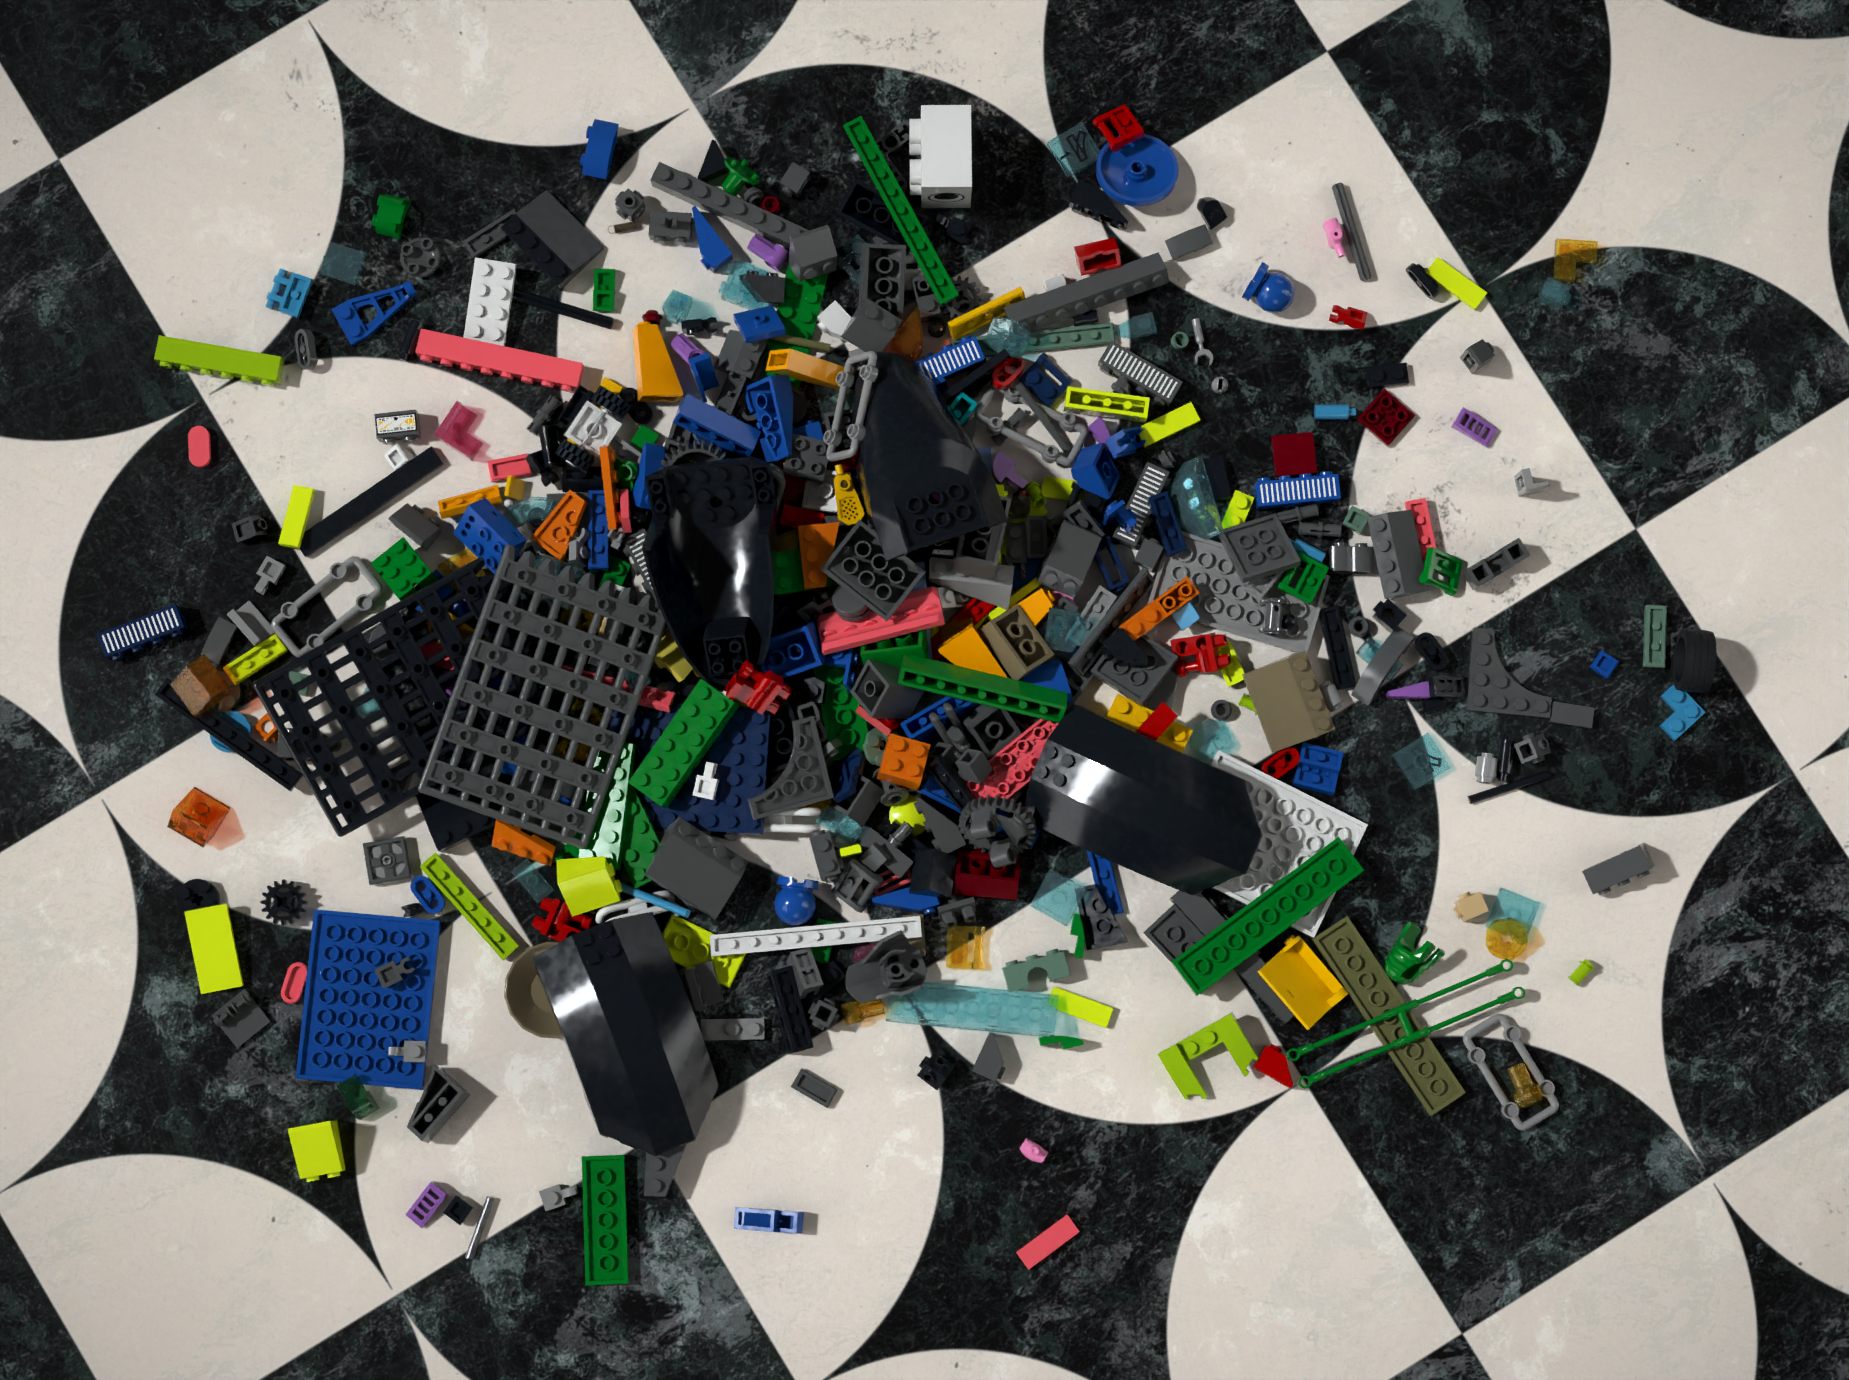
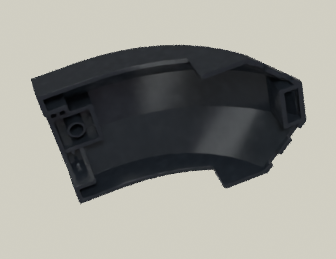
[1024,703,1263,895]
[533,912,719,1157]

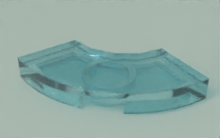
[503,497,556,529]

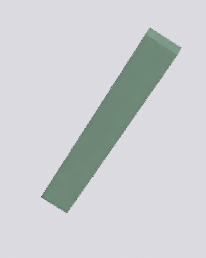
[949,322,1116,357]

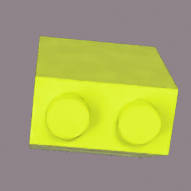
[556,856,623,917]
[288,1120,346,1182]

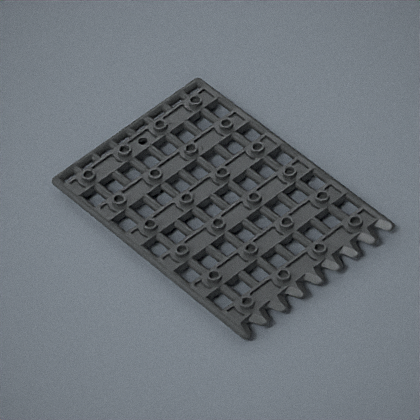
[418,544,667,849]

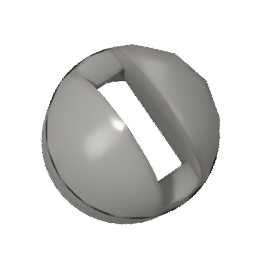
[1211,377,1228,394]

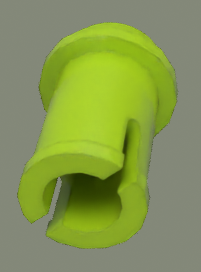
[1025,481,1046,508]
[1239,693,1257,715]
[1568,959,1595,986]

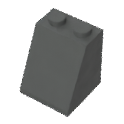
[850,659,925,719]

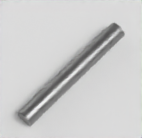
[465,1196,495,1260]

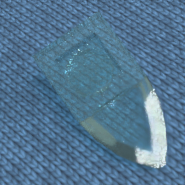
[1114,312,1157,339]

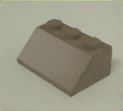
[979,604,1054,681]

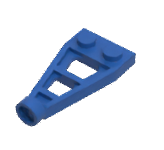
[331,280,418,346]

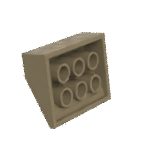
[1242,651,1335,752]

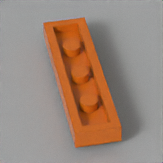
[599,445,622,530]

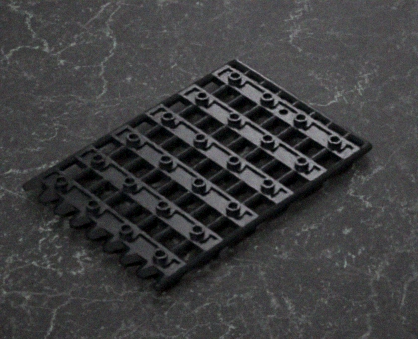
[253,557,562,837]

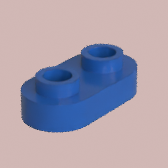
[410,876,445,914]

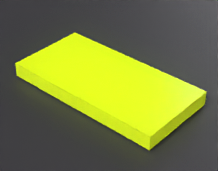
[184,903,244,994]
[662,914,747,988]

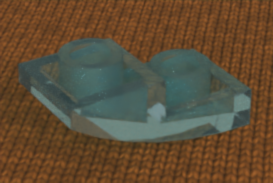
[1356,637,1403,681]
[815,805,864,845]

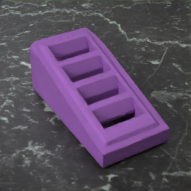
[1451,407,1498,447]
[1088,416,1117,460]
[1385,681,1430,699]
[405,1181,449,1228]

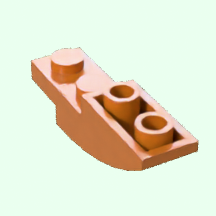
[1118,576,1199,641]

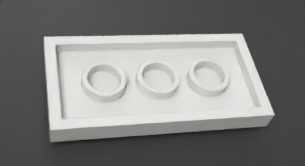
[463,258,517,346]

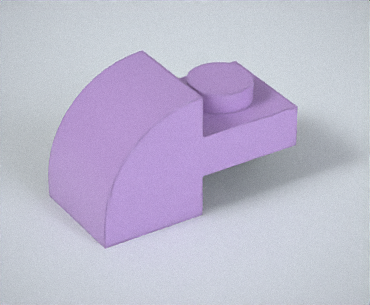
[992,451,1028,491]

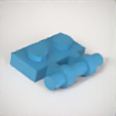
[265,268,313,319]

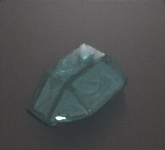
[1167,456,1224,540]

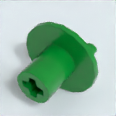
[721,157,760,196]

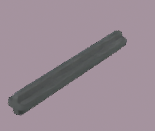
[1332,183,1371,281]

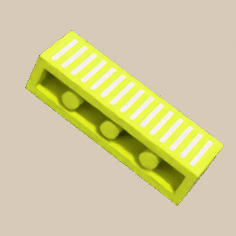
[1064,386,1150,423]

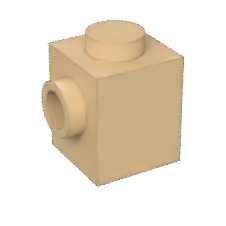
[1453,892,1489,922]

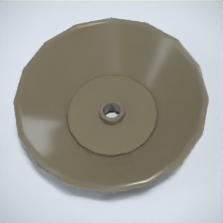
[504,942,563,1039]

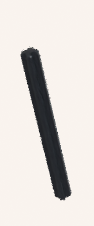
[512,288,614,329]

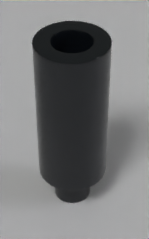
[399,320,425,362]
[1496,739,1515,782]

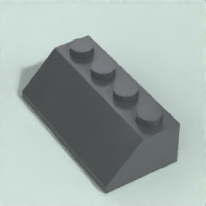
[858,243,906,329]
[1367,510,1430,600]

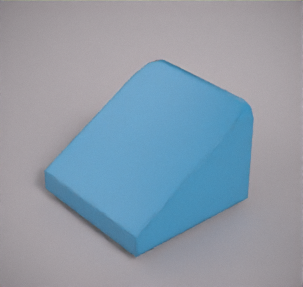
[1171,601,1201,631]

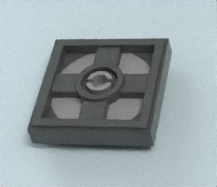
[363,836,412,885]

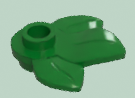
[614,457,638,493]

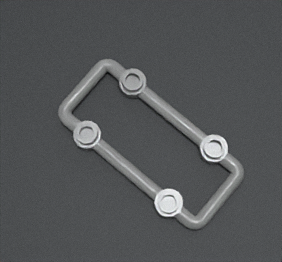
[823,351,878,462]
[974,383,1089,466]
[271,556,383,657]
[1463,1013,1559,1131]

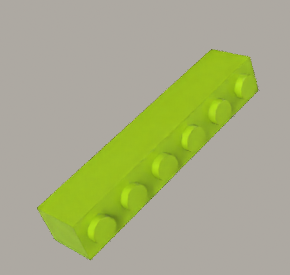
[154,335,285,387]

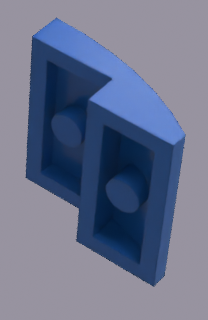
[1022,659,1074,704]
[1292,742,1344,796]

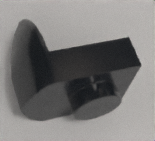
[1197,197,1228,230]

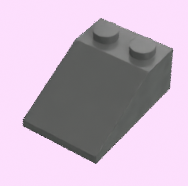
[1036,520,1102,598]

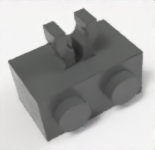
[649,211,693,245]

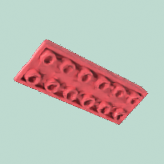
[816,587,945,655]
[963,719,1059,809]

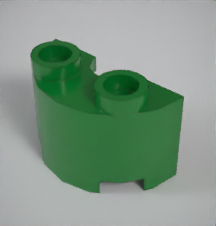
[372,194,411,239]

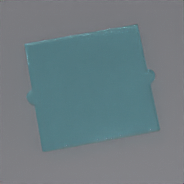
[320,242,366,285]

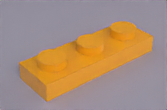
[438,485,502,519]

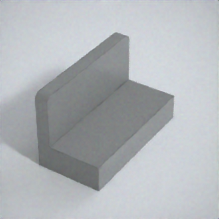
[1514,468,1550,497]
[227,601,275,646]

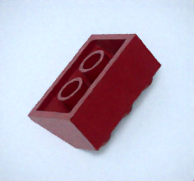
[954,848,1021,900]

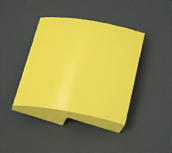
[647,629,693,682]

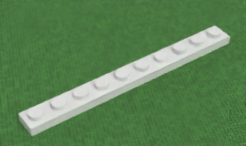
[710,916,922,956]

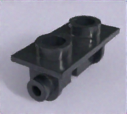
[558,385,595,427]

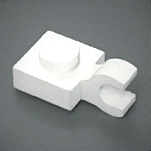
[693,762,719,800]

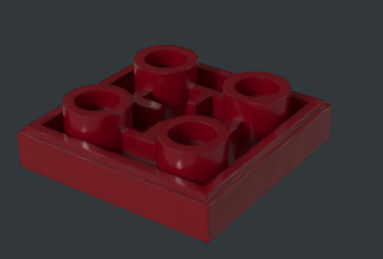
[1357,389,1415,447]
[1271,432,1317,478]

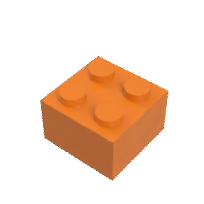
[877,733,931,790]

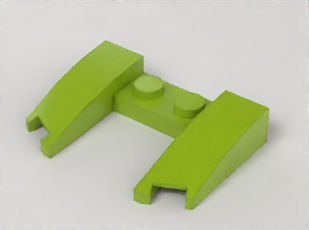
[1158,1012,1259,1099]

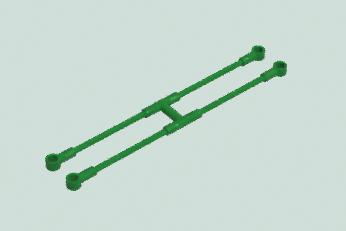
[1286,959,1525,1089]

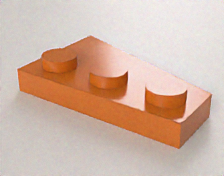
[531,490,587,563]
[797,522,840,589]
[492,819,556,866]

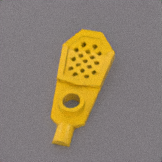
[834,464,865,526]

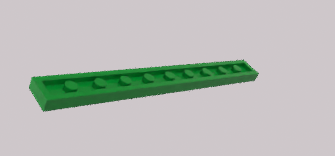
[843,116,959,306]

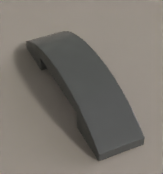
[1351,626,1415,706]

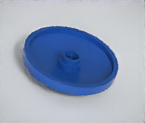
[1096,134,1178,207]

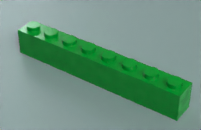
[897,653,1068,723]

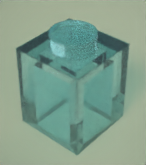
[1537,277,1571,310]

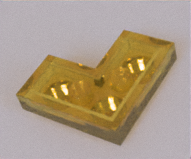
[1553,239,1598,282]

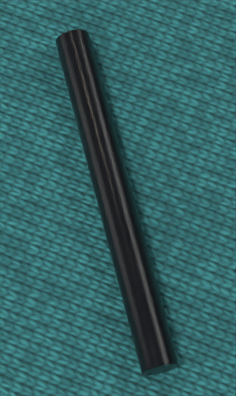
[1468,770,1550,804]

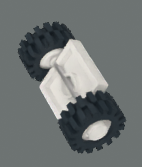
[555,386,631,474]

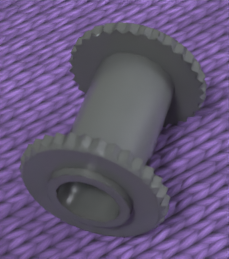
[1258,598,1289,635]
[873,767,909,806]

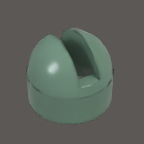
[1171,332,1189,349]

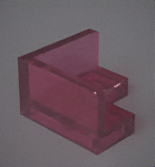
[434,401,483,461]

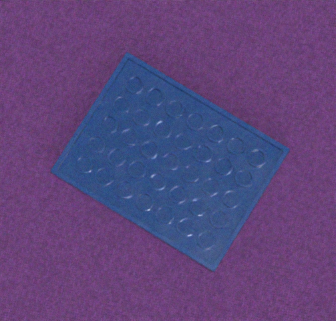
[296,909,441,1090]

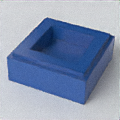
[1589,650,1619,679]

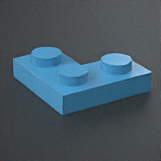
[1659,684,1705,741]

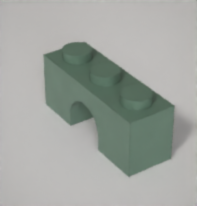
[1002,949,1070,993]

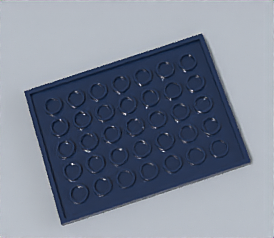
[607,704,772,835]

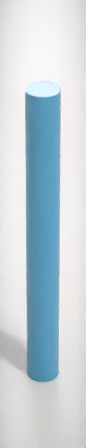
[620,882,690,918]

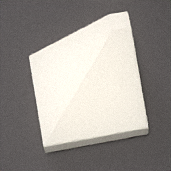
[384,443,415,471]

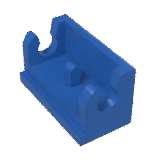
[1105,426,1146,459]

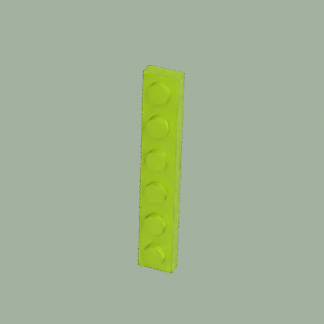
[420,852,520,961]

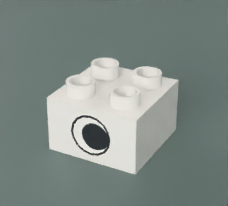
[909,105,972,208]

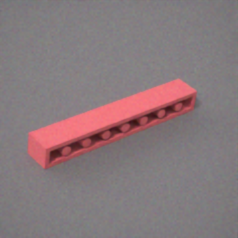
[415,329,585,393]

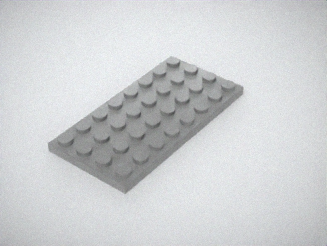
[1148,531,1330,654]

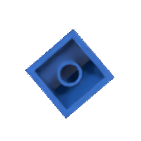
[1071,443,1120,499]

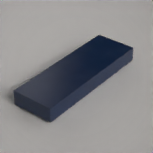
[1146,491,1188,557]

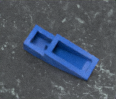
[734,1207,804,1234]

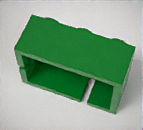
[371,537,438,610]

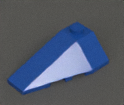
[743,375,793,461]

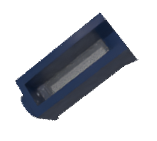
[1094,536,1130,593]

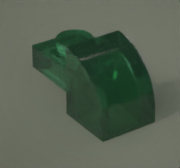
[337,1074,379,1120]

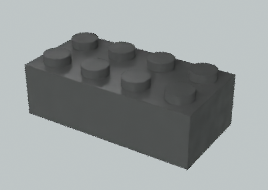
[953,496,1012,580]

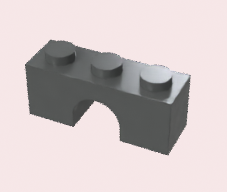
[1462,538,1530,590]
[927,742,993,784]

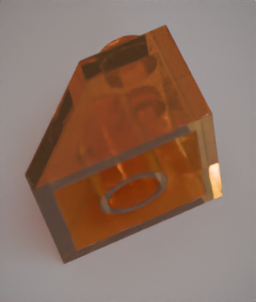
[891,307,924,361]
[170,654,230,717]
[167,787,230,848]

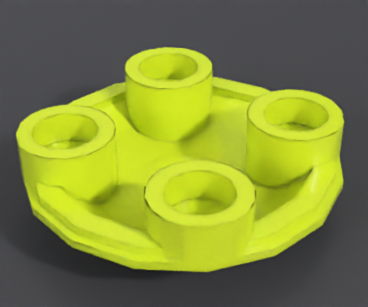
[889,795,926,835]

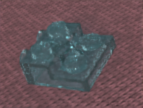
[719,258,770,310]

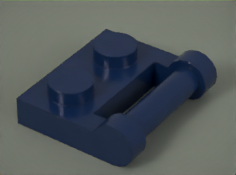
[1018,353,1074,407]

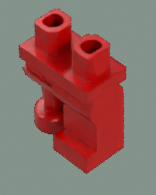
[1170,633,1231,678]
[726,660,791,714]
[532,898,595,942]

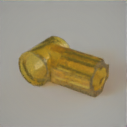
[840,999,885,1025]
[1507,1063,1542,1108]

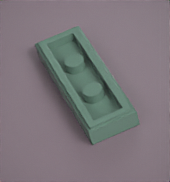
[1643,605,1667,668]

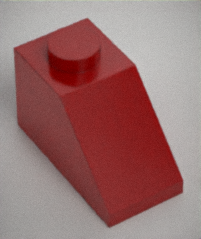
[1252,1044,1293,1088]

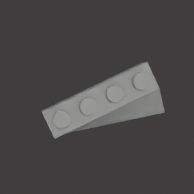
[927,557,1014,610]

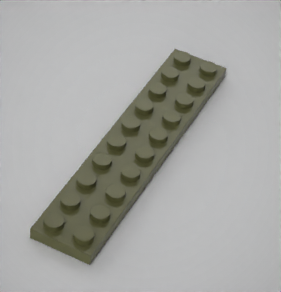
[1312,916,1466,1116]

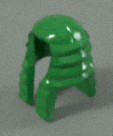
[1385,921,1445,985]

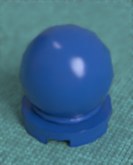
[1242,262,1295,313]
[774,876,819,926]

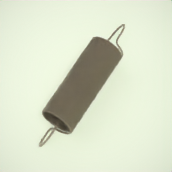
[608,221,642,233]

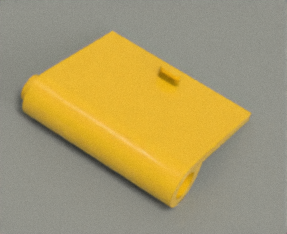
[1258,934,1348,1030]

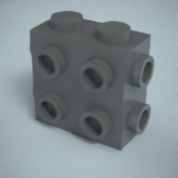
[809,830,844,883]

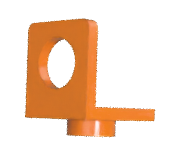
[254,713,278,744]

